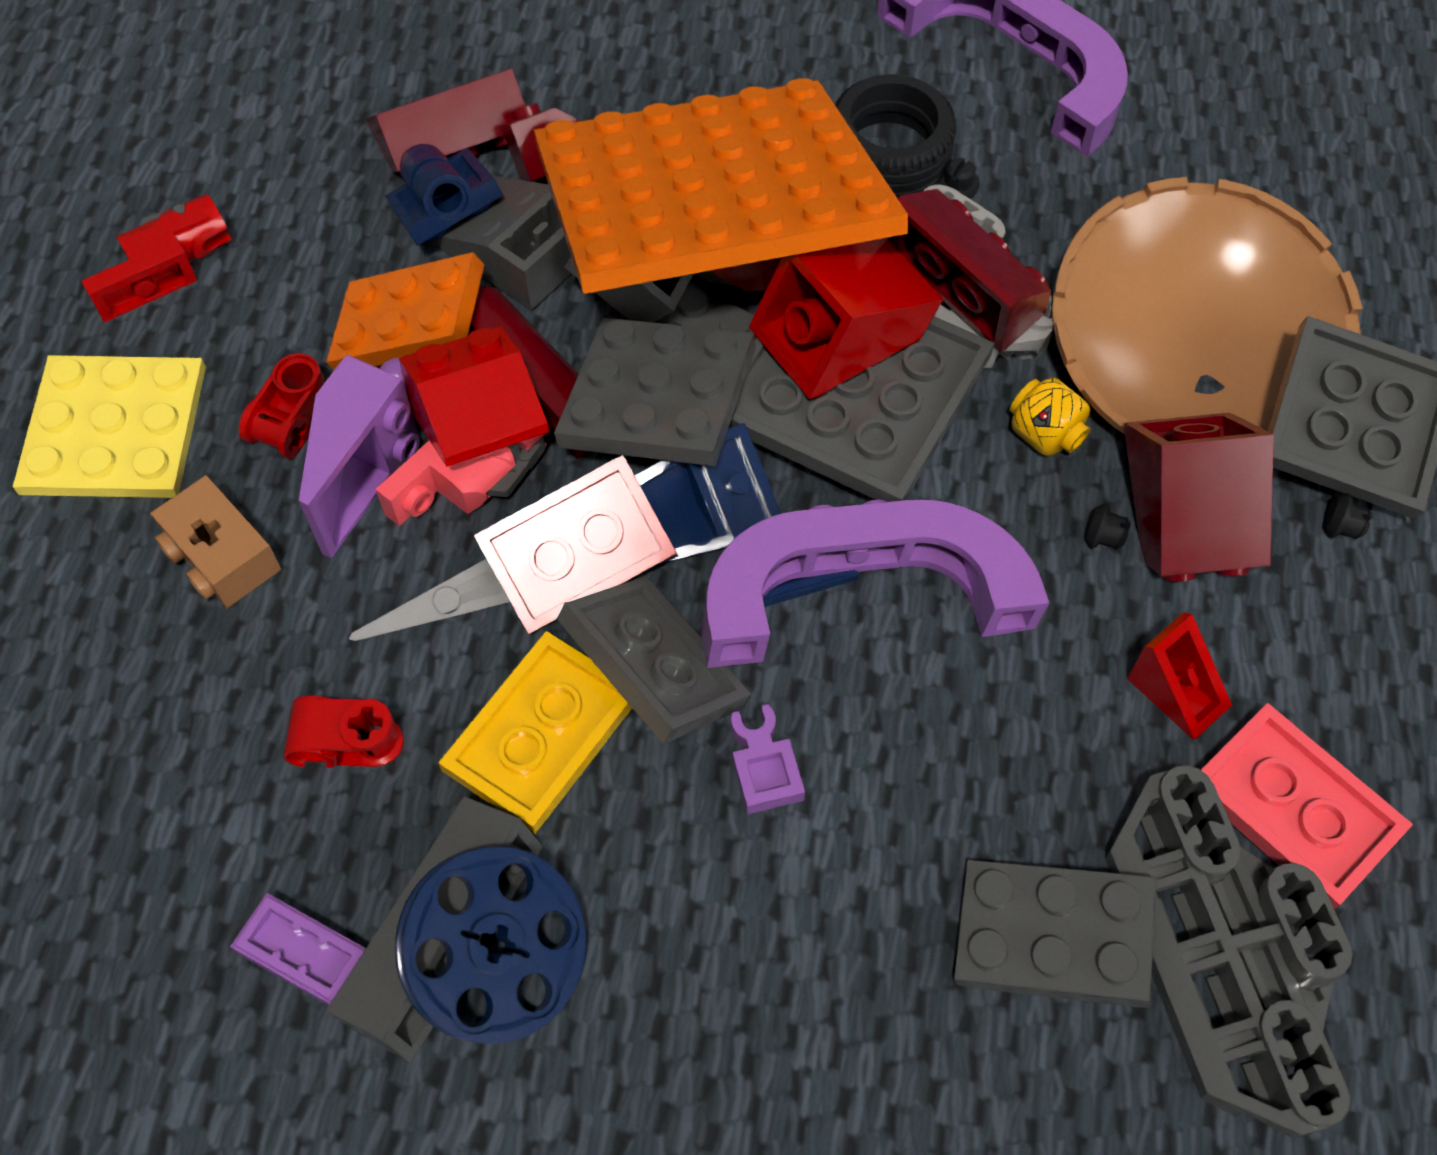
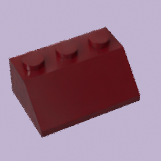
[366,68,525,173]
[892,189,1051,354]

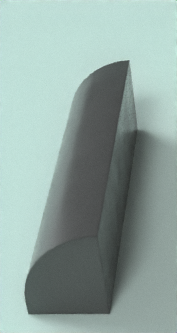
[326,797,543,1063]

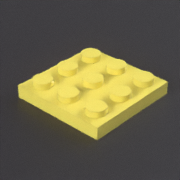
[13,355,206,498]

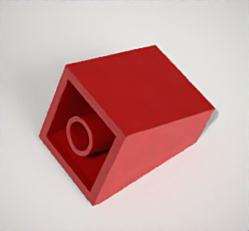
[749,238,943,399]

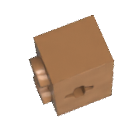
[150,475,281,609]

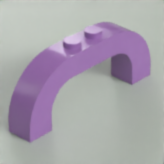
[877,0,1128,157]
[701,499,1049,668]

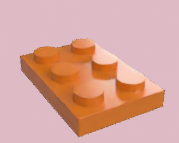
[326,252,484,370]

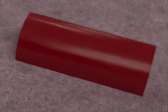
[468,286,589,459]

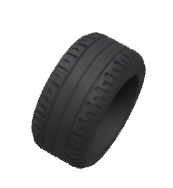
[835,74,956,198]

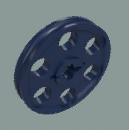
[395,846,586,1044]

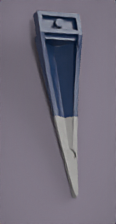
[349,422,781,641]

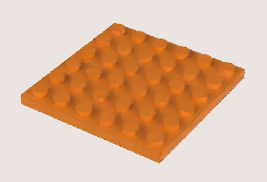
[534,78,908,294]

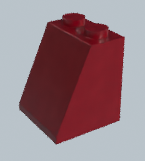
[1124,412,1274,582]

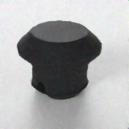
[937,157,980,198]
[1322,493,1372,540]
[1084,503,1131,550]

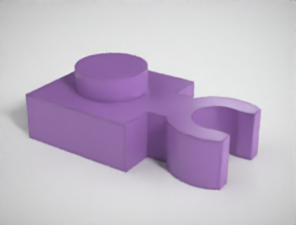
[731,704,805,815]

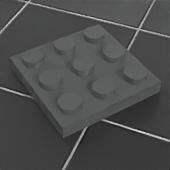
[1268,316,1437,519]
[554,318,756,466]

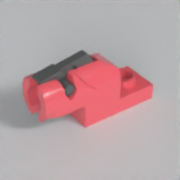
[375,434,547,526]

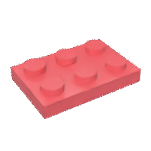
[1201,703,1413,910]

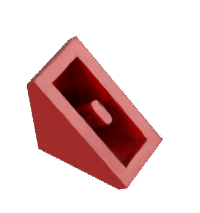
[1127,612,1232,740]

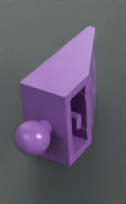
[299,355,420,558]

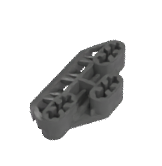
[1105,765,1352,1140]

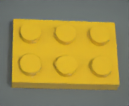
[438,631,632,834]

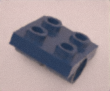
[385,144,503,246]

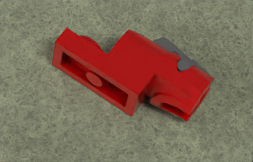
[82,193,232,323]

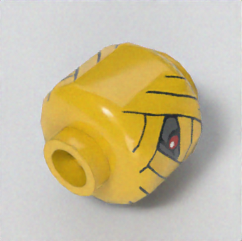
[1010,378,1091,457]

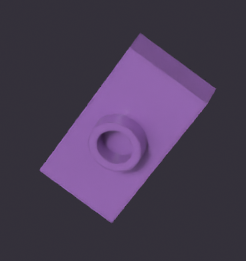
[230,893,366,1006]

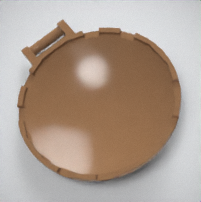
[1052,177,1363,435]

